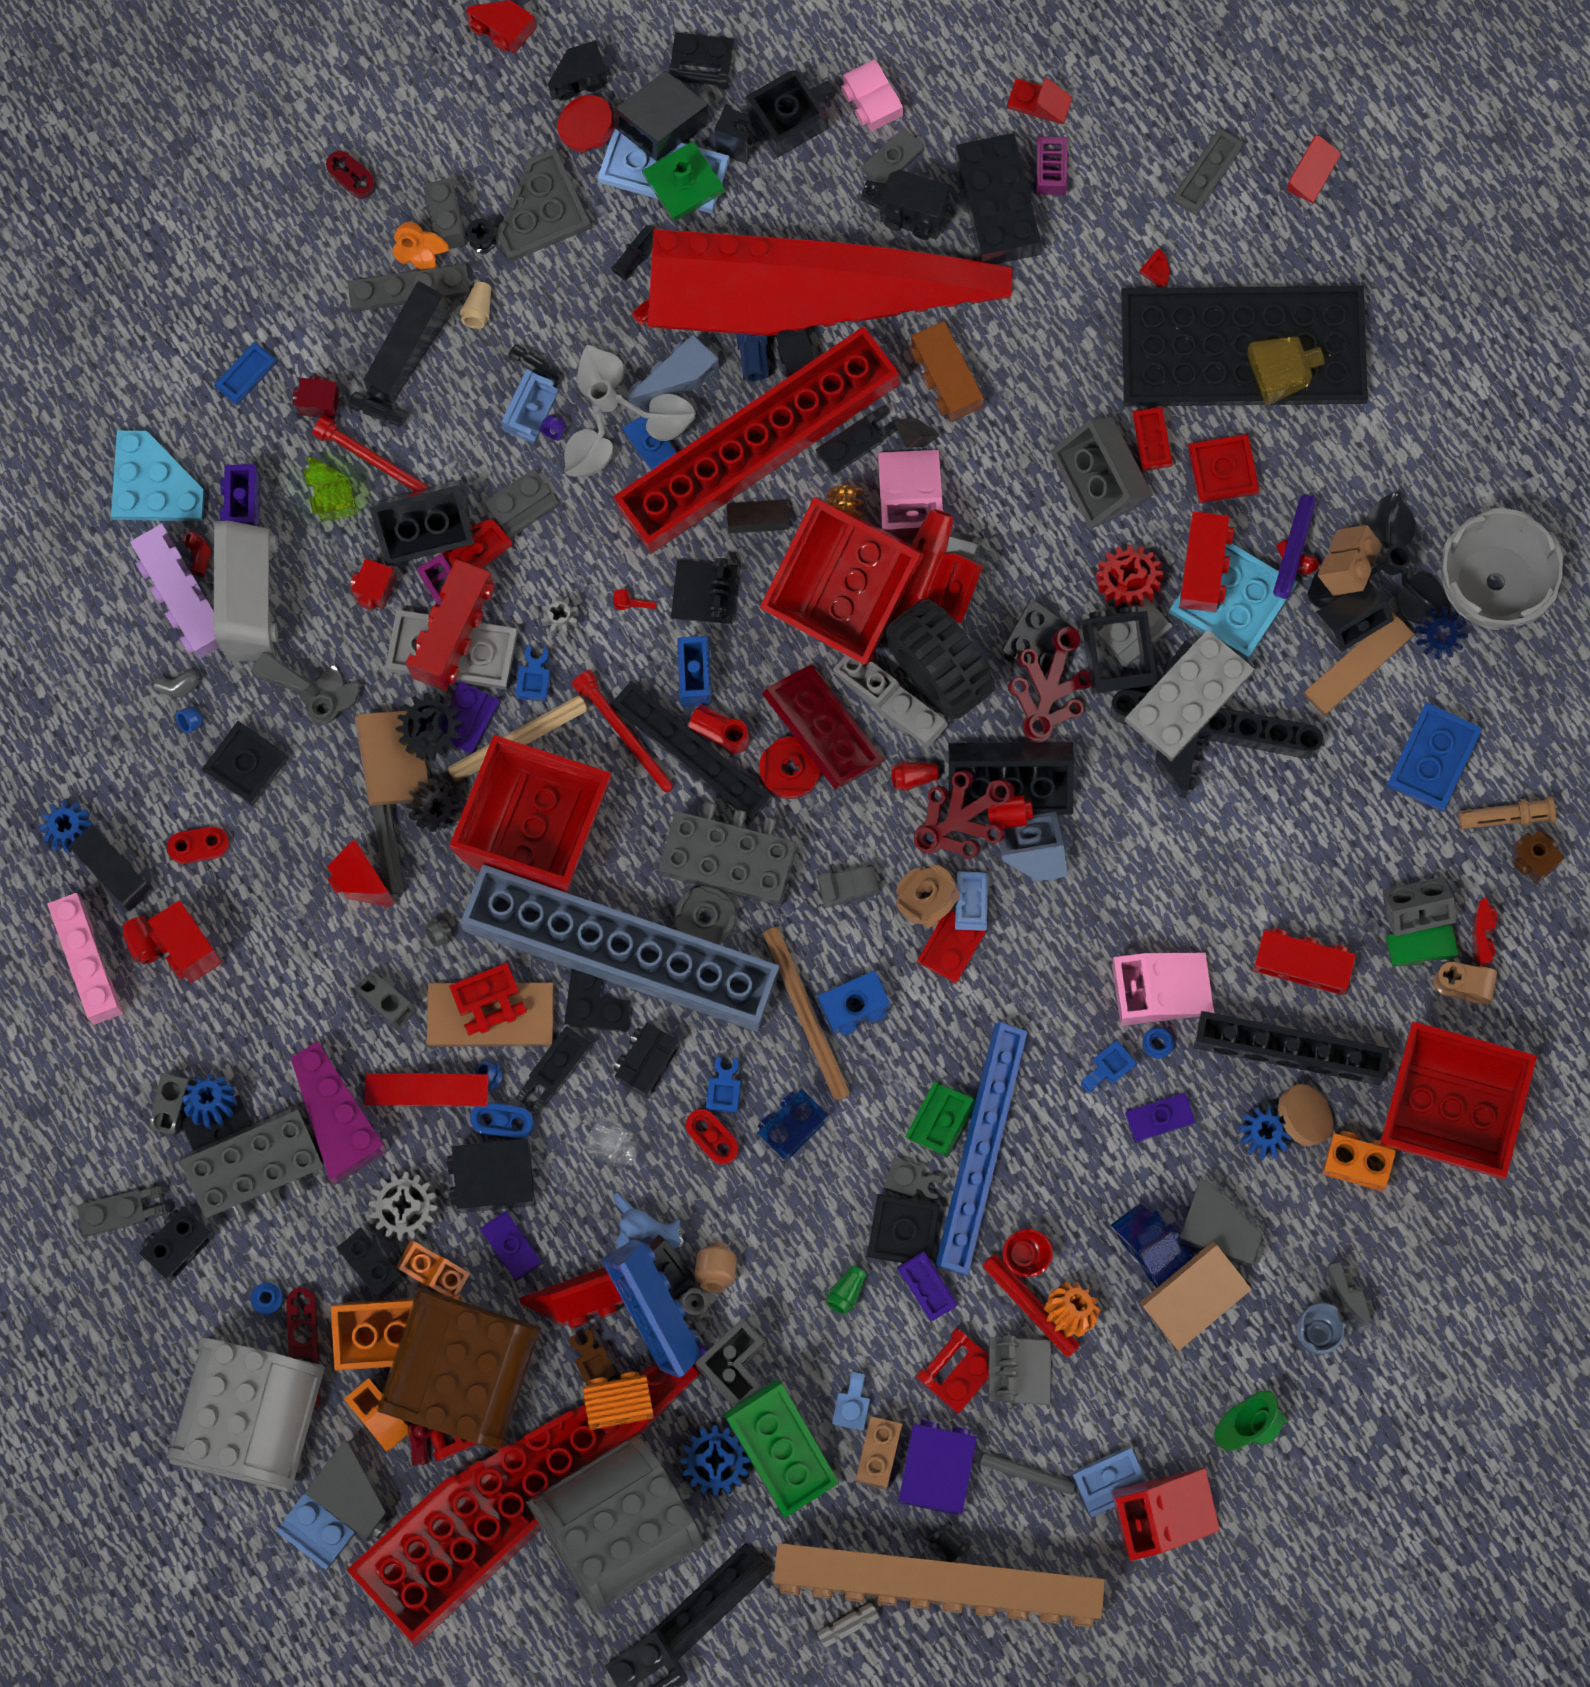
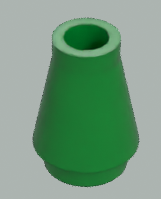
[825,1265,867,1315]

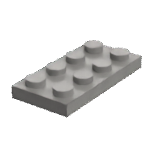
[385,610,518,690]
[1125,629,1254,761]

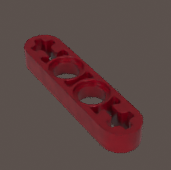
[286,1287,321,1411]

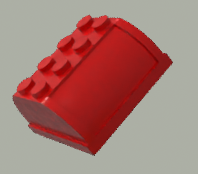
[759,497,924,665]
[449,735,612,892]
[1379,1021,1537,1180]

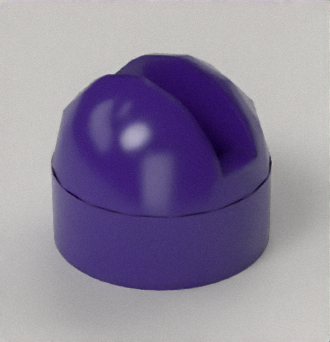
[539,414,566,441]

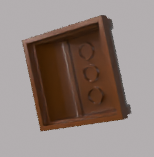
[377,1287,541,1450]

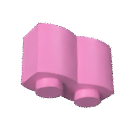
[841,59,903,132]

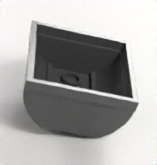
[526,1433,703,1615]

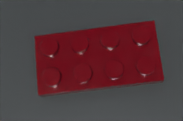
[762,665,884,790]

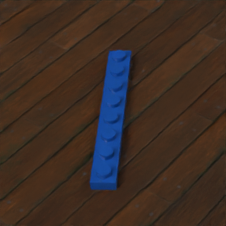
[935,1022,1027,1275]

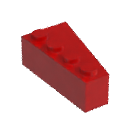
[405,560,495,691]

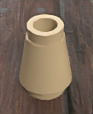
[460,282,492,329]

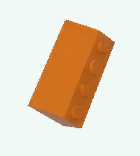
[331,1295,463,1371]

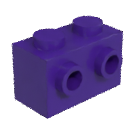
[220,464,260,527]

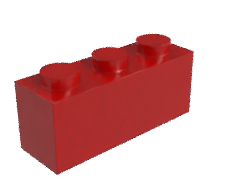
[1179,511,1234,613]
[1252,928,1356,996]

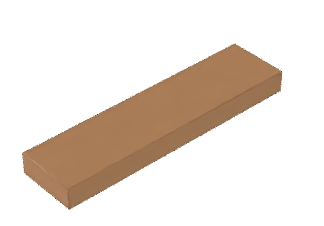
[1303,612,1415,717]

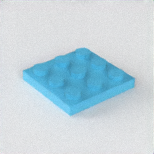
[1169,544,1297,661]

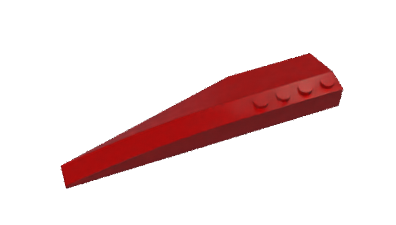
[647,229,1012,336]
[347,1363,700,1647]

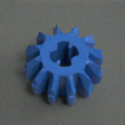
[39,800,94,854]
[182,1073,237,1129]
[1238,1106,1293,1160]

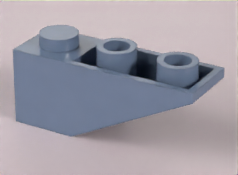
[628,335,719,407]

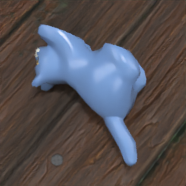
[614,1193,684,1249]

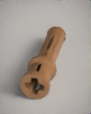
[1458,796,1556,830]

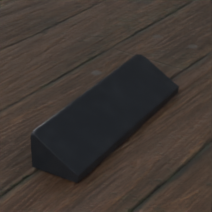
[650,1543,772,1660]

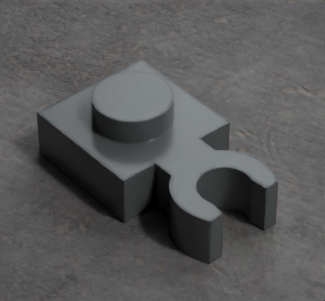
[884,1158,943,1200]

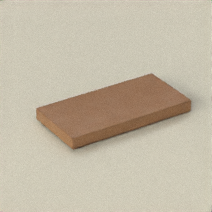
[427,983,554,1047]

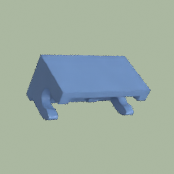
[501,369,559,443]

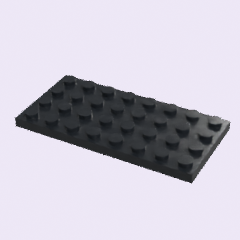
[1121,286,1368,407]

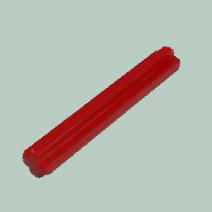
[983,1254,1080,1357]

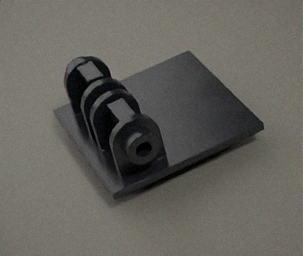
[671,558,738,624]
[1001,598,1079,679]

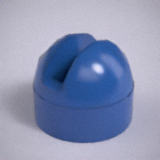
[176,707,203,734]

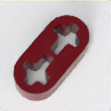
[326,151,375,199]

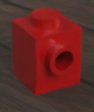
[350,558,397,610]

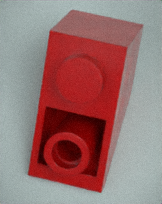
[466,0,536,54]

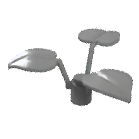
[564,345,696,477]

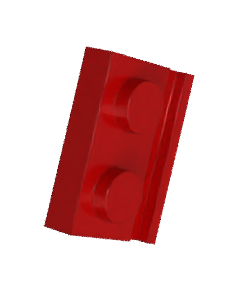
[917,910,987,984]

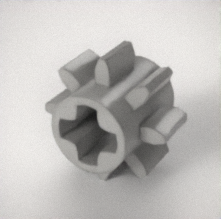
[541,597,579,636]

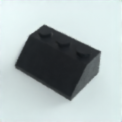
[369,480,475,566]

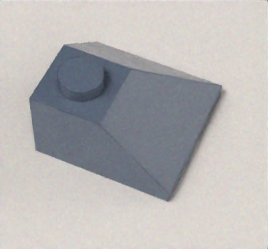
[996,812,1068,881]

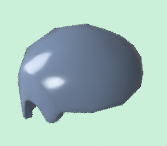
[1296,1302,1345,1355]

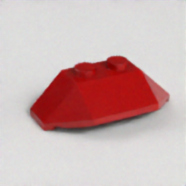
[519,1267,624,1329]

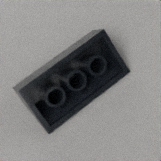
[948,742,1074,815]

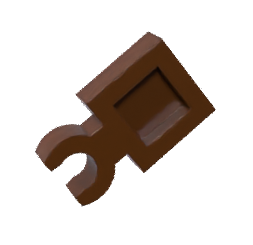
[569,1328,618,1386]

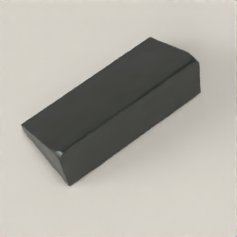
[727,500,789,534]

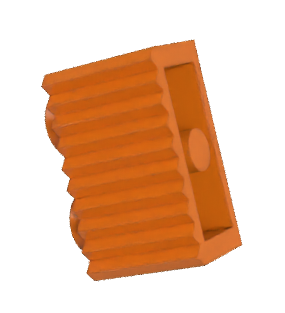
[582,1372,654,1430]

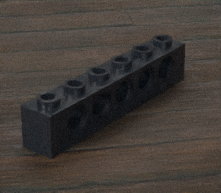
[1193,1011,1390,1086]

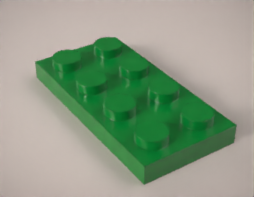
[723,1379,839,1518]

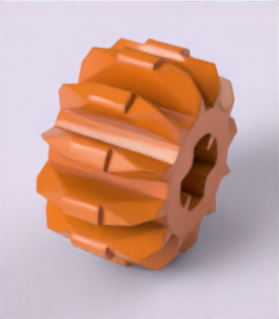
[1044,1282,1101,1338]

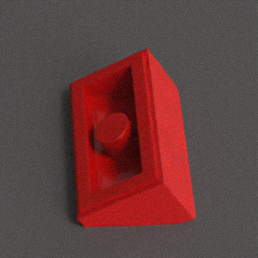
[1287,135,1341,204]

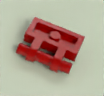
[449,963,527,1036]

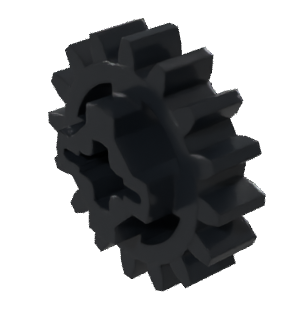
[396,693,464,761]

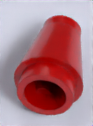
[891,761,938,792]

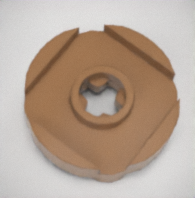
[896,865,960,927]

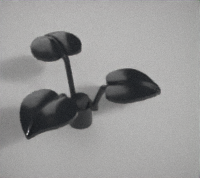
[1307,492,1450,624]

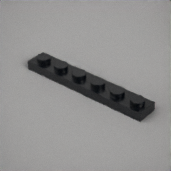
[611,681,771,822]

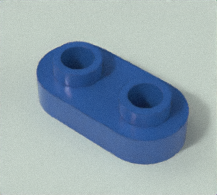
[470,1102,534,1140]

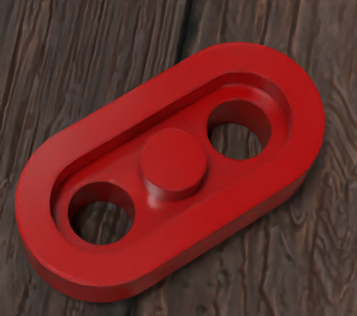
[167,826,230,864]
[686,1109,739,1166]

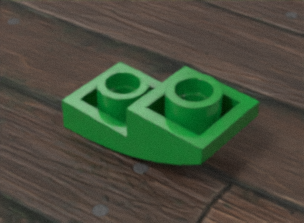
[1385,925,1459,967]

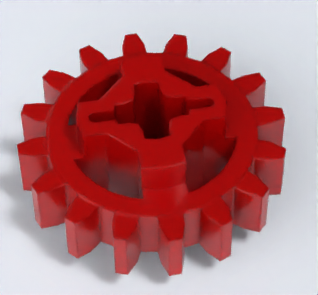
[1096,544,1163,608]

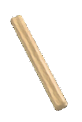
[448,696,587,782]

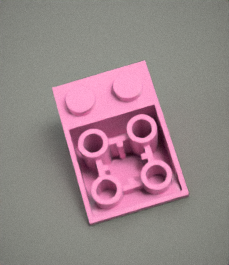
[878,450,943,540]
[1112,953,1214,1026]

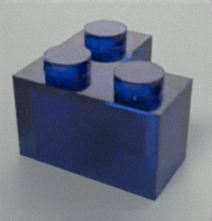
[1110,1203,1192,1288]

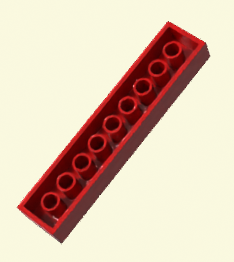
[613,326,900,555]

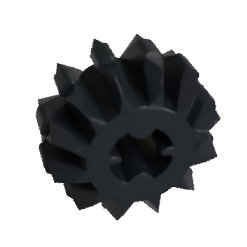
[405,778,460,832]

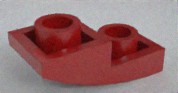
[1472,898,1498,967]

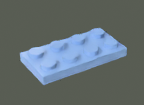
[598,129,730,214]

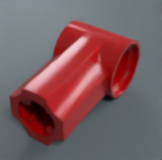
[688,704,750,754]

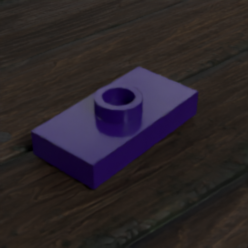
[1125,1093,1196,1143]
[480,1211,542,1282]
[897,1250,958,1322]

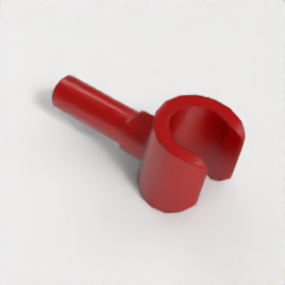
[613,589,656,610]

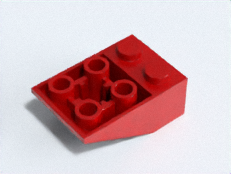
[1111,1467,1220,1561]

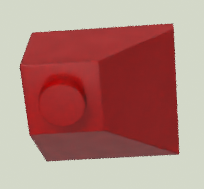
[327,840,394,908]

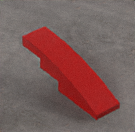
[364,1073,489,1107]

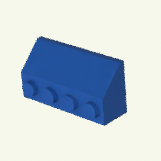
[601,1240,702,1378]

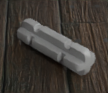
[817,1603,879,1647]

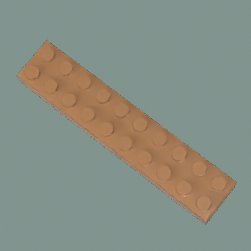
[773,1543,1105,1628]

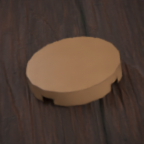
[1278,1084,1333,1147]

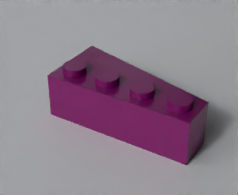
[291,1041,387,1185]

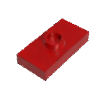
[1132,407,1173,471]

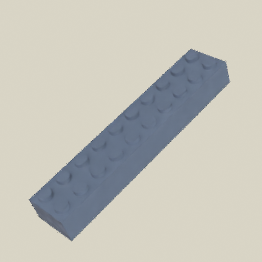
[461,864,779,1032]

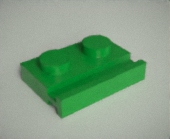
[905,1081,976,1158]

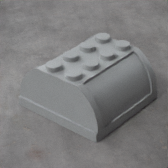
[166,1338,325,1493]

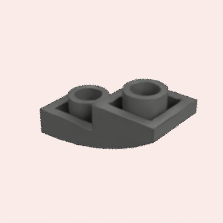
[1326,1262,1374,1326]

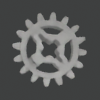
[368,1172,439,1242]

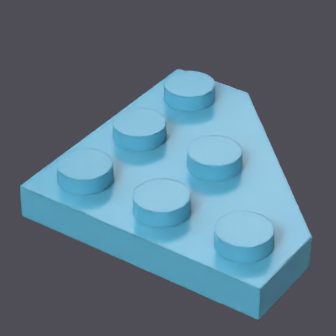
[111,430,205,521]

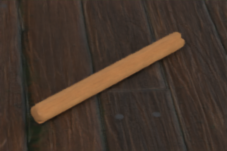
[763,927,849,1101]

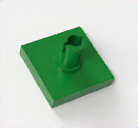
[642,141,725,222]

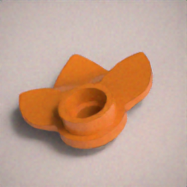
[392,222,450,270]

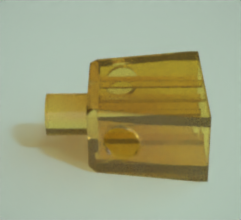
[1247,337,1324,406]

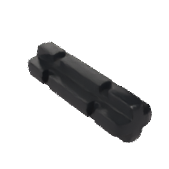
[508,344,563,387]
[348,392,407,427]

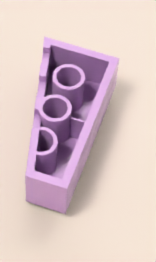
[130,524,220,659]

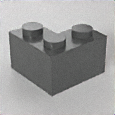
[695,1318,765,1407]

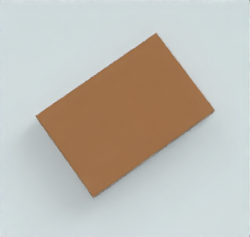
[355,711,428,806]
[1139,1241,1252,1351]

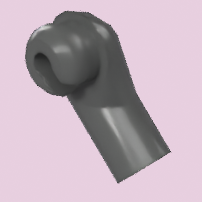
[153,669,200,698]

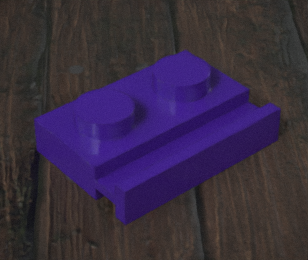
[446,681,500,754]

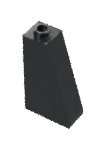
[363,281,450,404]

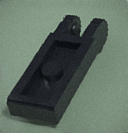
[816,405,898,476]
[516,1026,592,1114]

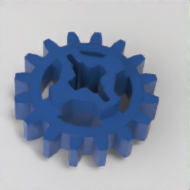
[680,1425,751,1497]

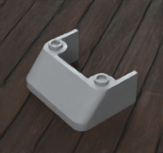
[214,520,278,661]

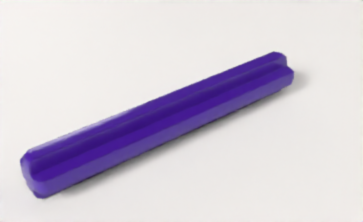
[1273,494,1316,599]

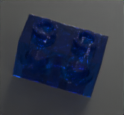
[757,1089,829,1164]

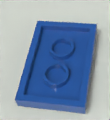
[1386,702,1482,812]

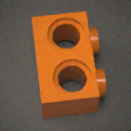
[1322,1131,1396,1192]

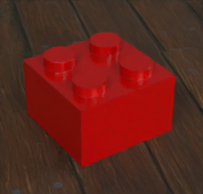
[148,900,222,984]

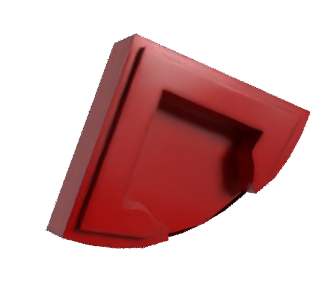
[1139,248,1170,288]

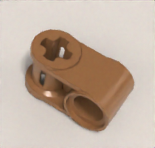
[1433,962,1497,1005]

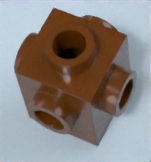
[1512,830,1565,885]

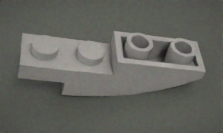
[833,655,948,748]

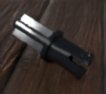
[611,225,655,280]

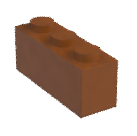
[909,321,984,423]

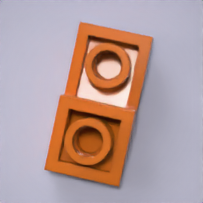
[395,1240,470,1296]

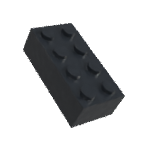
[955,133,1041,265]

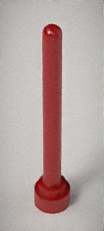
[312,414,430,491]
[571,670,673,793]

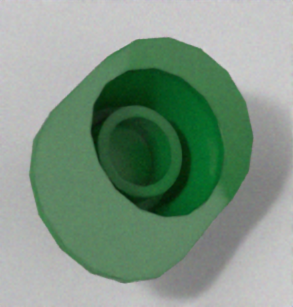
[1214,1390,1287,1451]

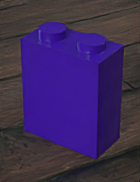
[898,1420,977,1516]

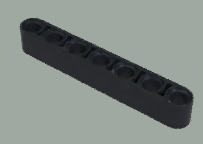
[1110,690,1324,759]

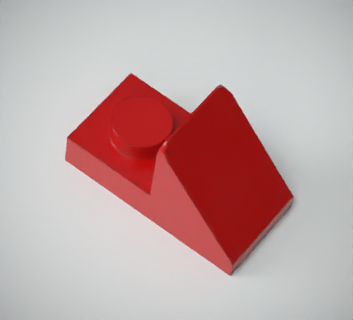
[1007,78,1072,125]

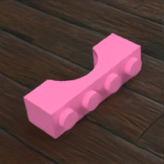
[47,893,123,1025]

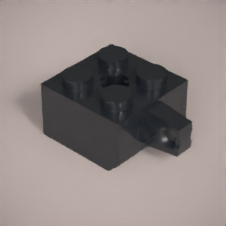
[746,70,835,158]
[861,169,949,240]

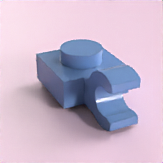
[832,1372,870,1431]

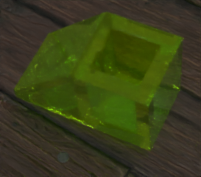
[304,456,358,523]

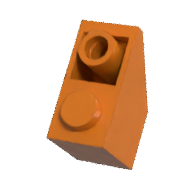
[344,1378,409,1453]

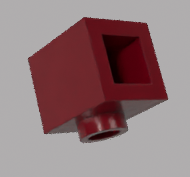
[293,375,340,419]

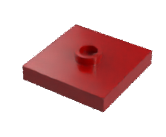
[1187,434,1260,504]

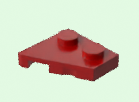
[440,519,513,569]

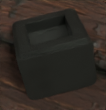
[894,418,939,448]

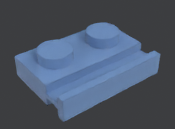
[1071,1446,1146,1517]
[276,1493,356,1570]

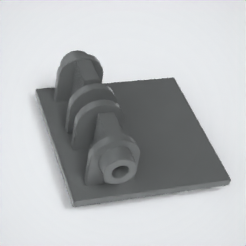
[988,1336,1051,1405]

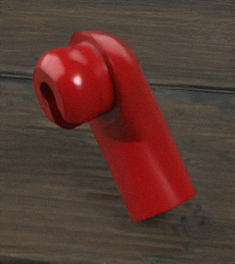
[1276,540,1319,575]

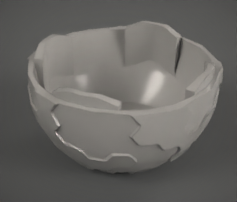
[1441,508,1564,630]

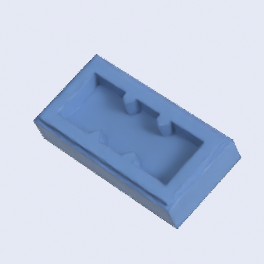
[955,871,988,931]

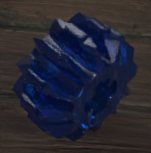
[1414,606,1468,659]

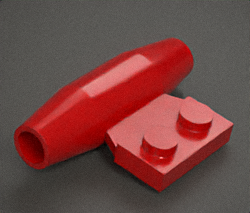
[890,508,983,623]

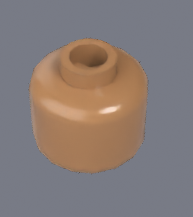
[694,1243,737,1293]

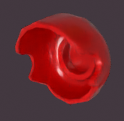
[1002,1229,1053,1277]

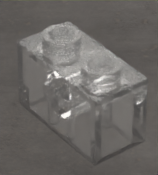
[585,1116,639,1172]

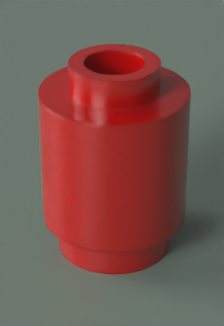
[987,795,1033,829]
[122,916,162,965]

